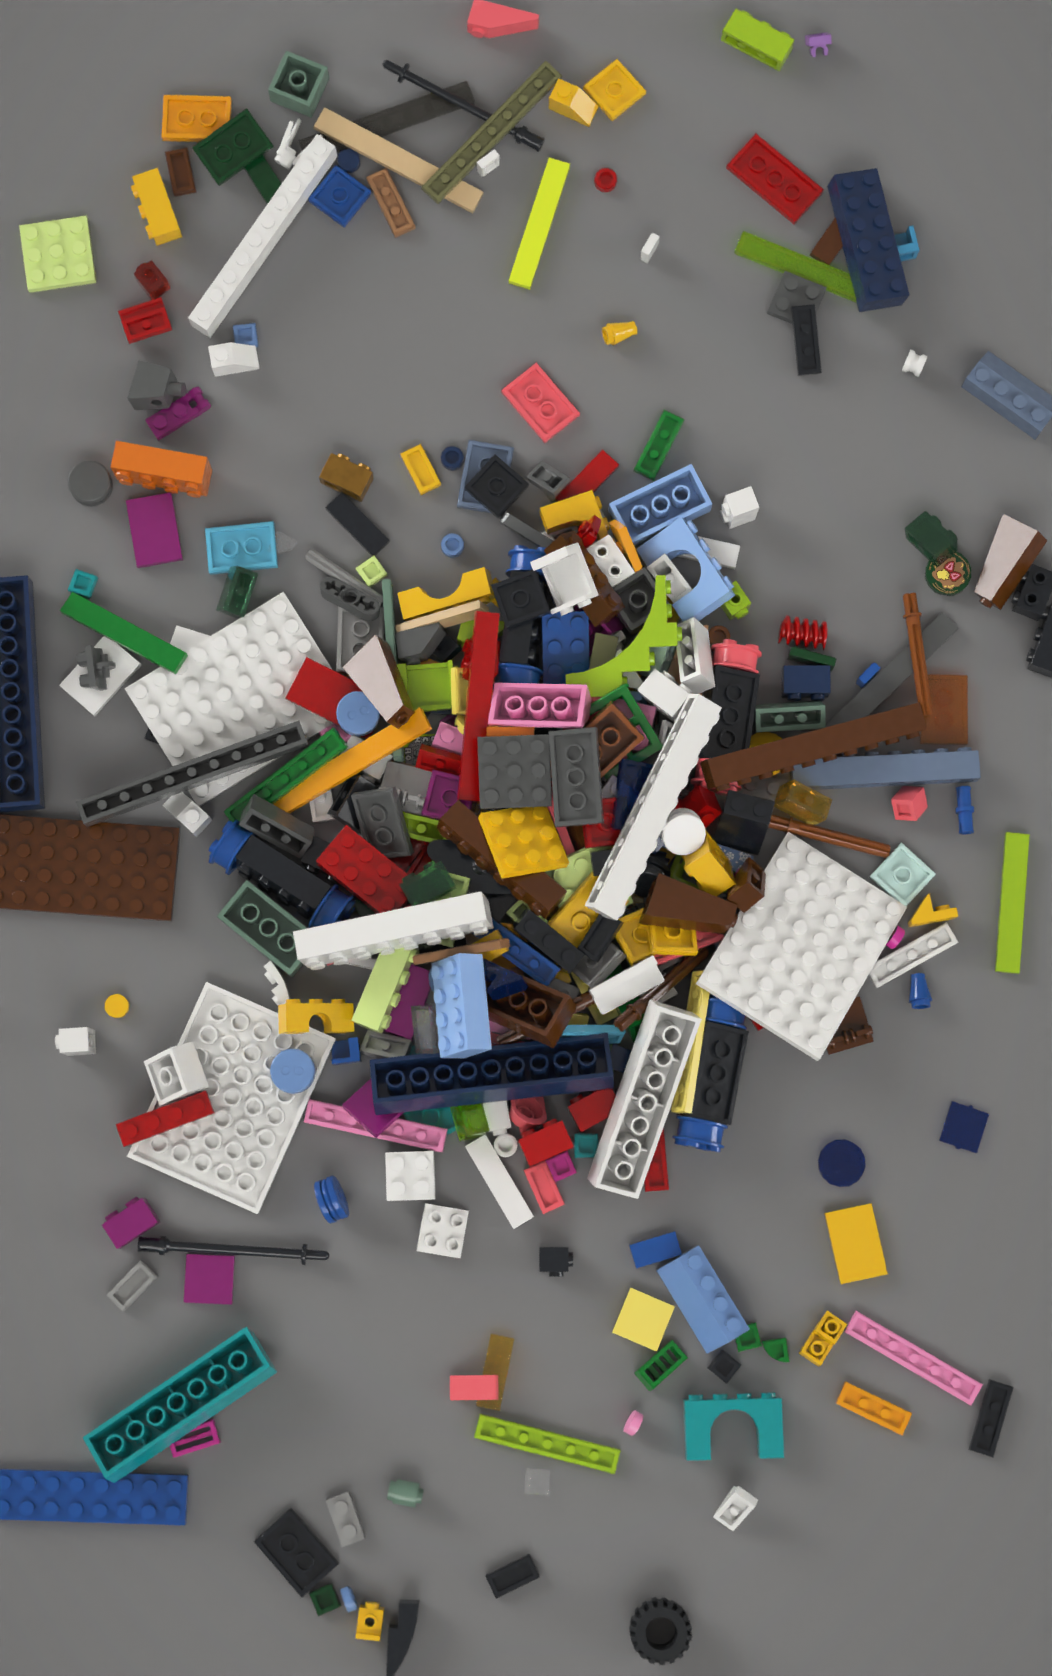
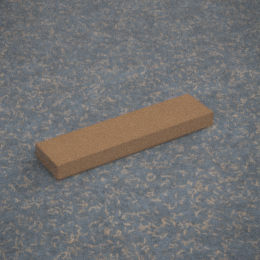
[413,938,510,965]

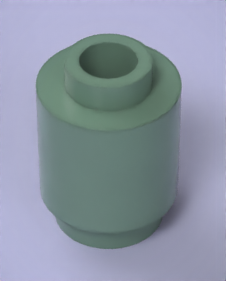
[387,1479,424,1508]

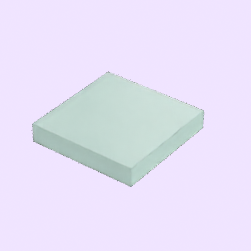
[869,842,936,906]

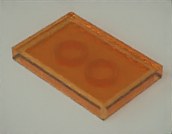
[920,674,968,745]

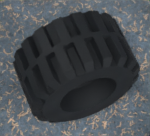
[629,1597,692,1665]

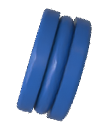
[314,1175,349,1224]

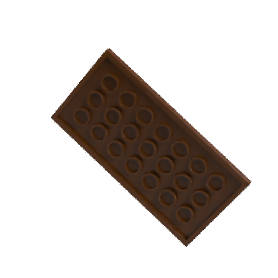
[0,815,180,922]

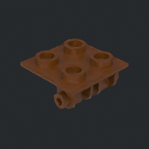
[826,996,874,1055]

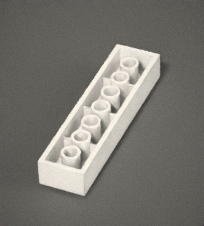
[293,891,494,970]
[587,1000,701,1199]

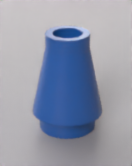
[909,973,932,1009]

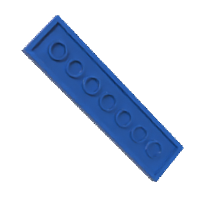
[0,1469,189,1525]

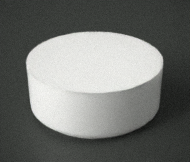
[494,1133,518,1157]

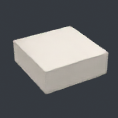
[477,149,500,177]
[640,233,660,264]

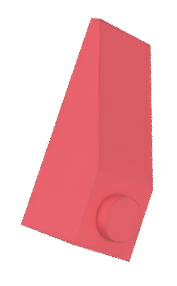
[467,0,539,38]

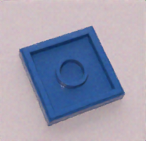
[308,165,372,227]

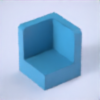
[894,225,919,262]

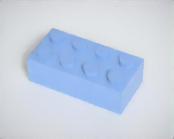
[608,464,712,548]
[431,953,492,1058]

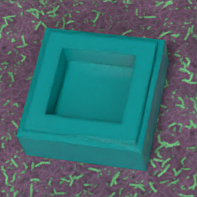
[68,569,98,599]
[574,1134,598,1158]

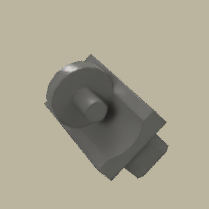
[77,645,116,691]

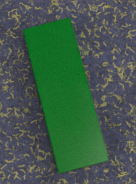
[634,410,684,481]

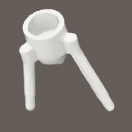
[274,119,322,169]

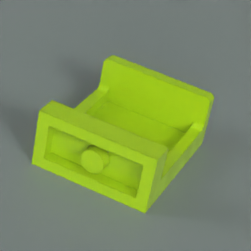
[397,660,458,712]

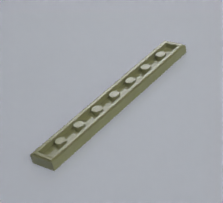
[422,61,562,204]

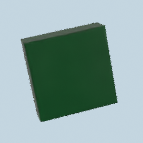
[309,1582,341,1616]

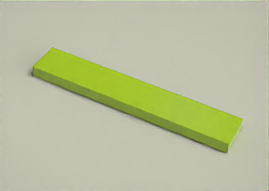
[995,832,1030,974]
[474,1413,621,1474]

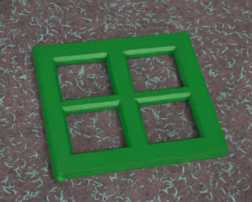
[575,683,663,780]

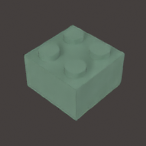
[268,51,329,118]

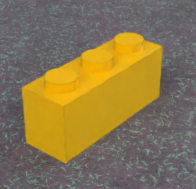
[131,168,182,246]

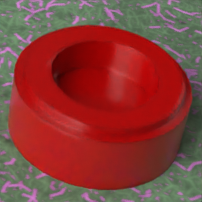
[594,168,617,192]

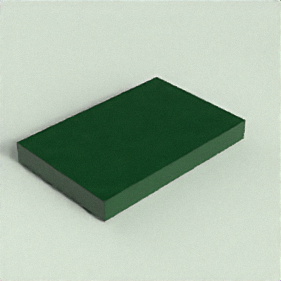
[192,108,274,186]

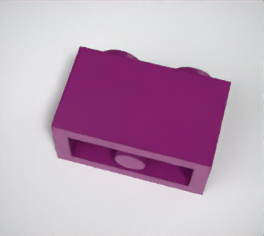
[102,1197,160,1249]

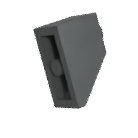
[395,622,446,666]

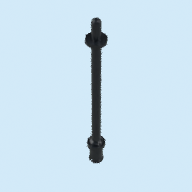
[383,60,545,152]
[138,1236,329,1265]

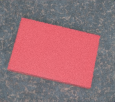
[501,362,580,443]

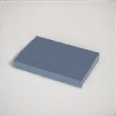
[457,440,514,513]

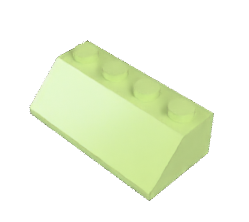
[352,948,419,1034]

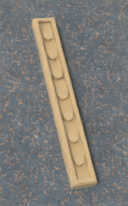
[314,107,484,214]

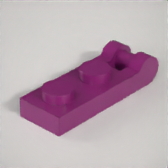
[145,386,211,441]

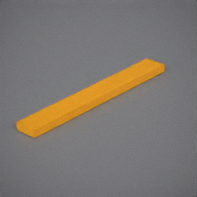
[273,707,432,814]

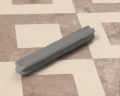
[305,549,383,607]

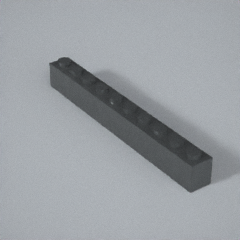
[76,721,309,827]

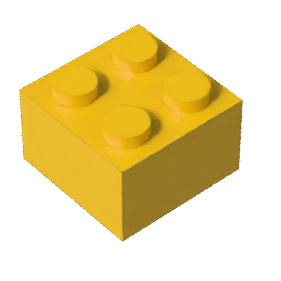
[681,829,736,896]

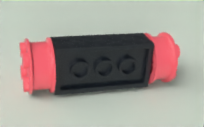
[690,639,762,796]

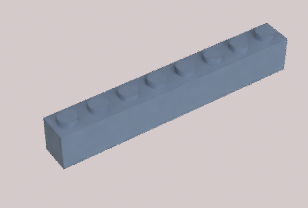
[790,747,981,791]

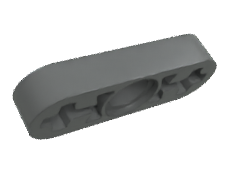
[499,511,553,548]
[320,577,380,621]

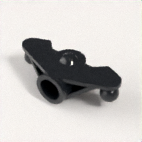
[427,840,512,899]

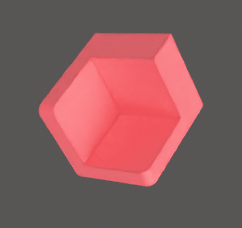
[891,786,928,821]

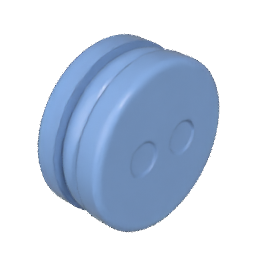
[336,691,380,736]
[270,1049,316,1094]

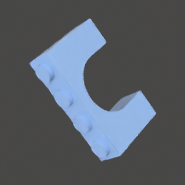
[636,517,735,622]

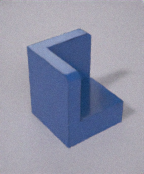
[331,1037,362,1065]

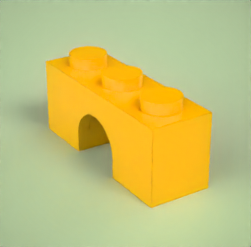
[278,999,354,1034]

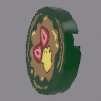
[925,550,971,596]

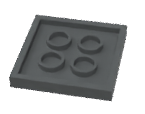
[477,734,552,809]

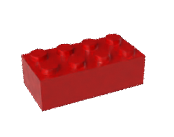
[316,825,420,914]

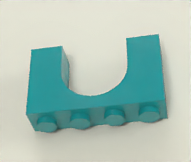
[683,1392,784,1461]

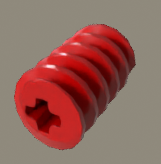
[778,615,828,651]

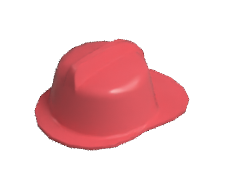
[509,1096,547,1133]

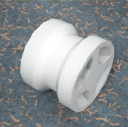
[902,349,927,377]

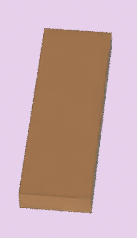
[366,168,416,238]

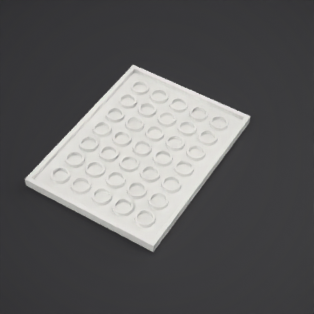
[124,592,333,807]
[696,832,907,1061]
[127,982,336,1214]

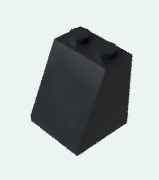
[714,790,775,855]

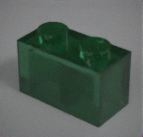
[905,510,958,567]
[216,566,258,618]
[400,860,456,906]

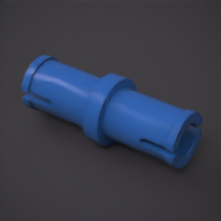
[955,786,974,835]

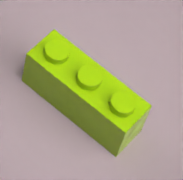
[721,9,794,71]

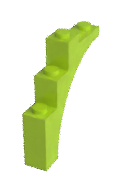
[565,575,682,697]

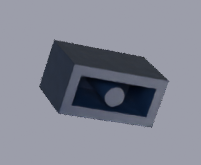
[781,665,831,701]

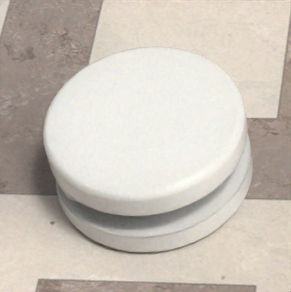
[660,808,706,855]

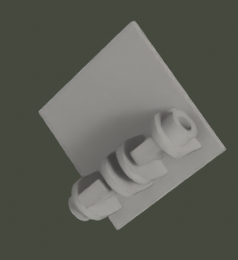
[379,761,432,816]

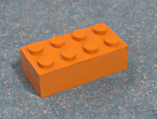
[110,441,212,498]

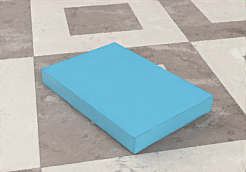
[205,521,278,575]

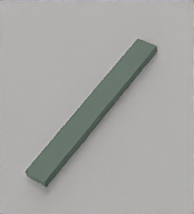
[382,579,404,763]

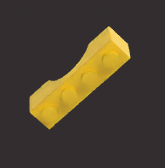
[397,567,495,621]

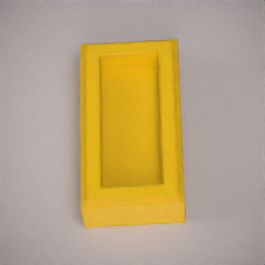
[400,444,441,495]

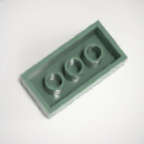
[217,880,308,978]

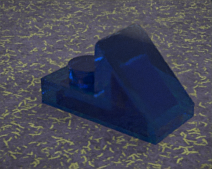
[483,958,528,1000]

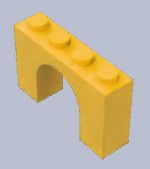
[539,490,615,542]

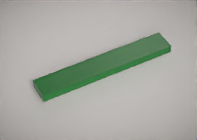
[60,592,188,675]
[224,728,348,822]

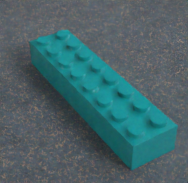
[82,1327,277,1483]

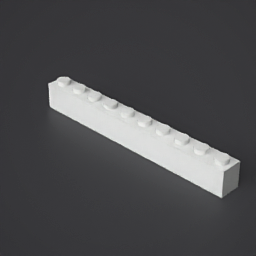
[188,134,338,338]
[584,694,722,920]

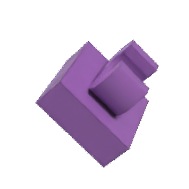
[805,33,832,57]

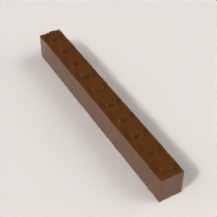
[700,702,927,792]

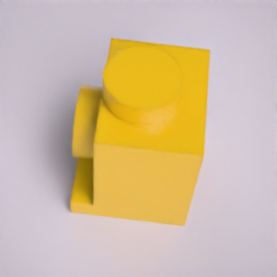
[355,1601,385,1641]

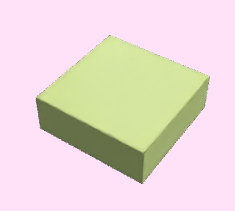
[355,556,388,587]

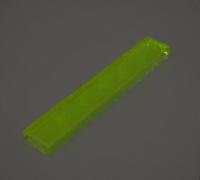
[734,231,857,303]

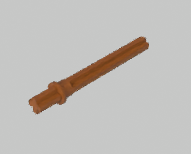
[903,593,933,716]
[768,815,890,858]

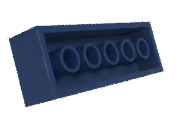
[827,168,910,312]

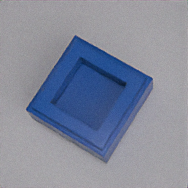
[856,663,880,689]

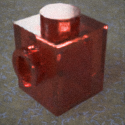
[133,260,171,300]

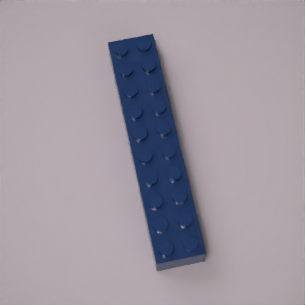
[0,575,45,812]
[370,1033,614,1115]

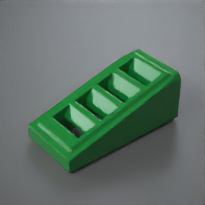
[634,1340,688,1391]

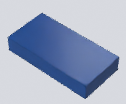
[629,1231,682,1268]

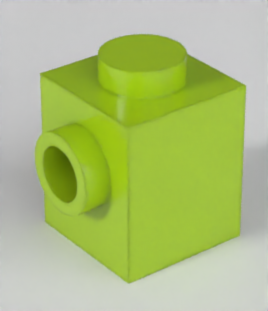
[720,581,751,621]

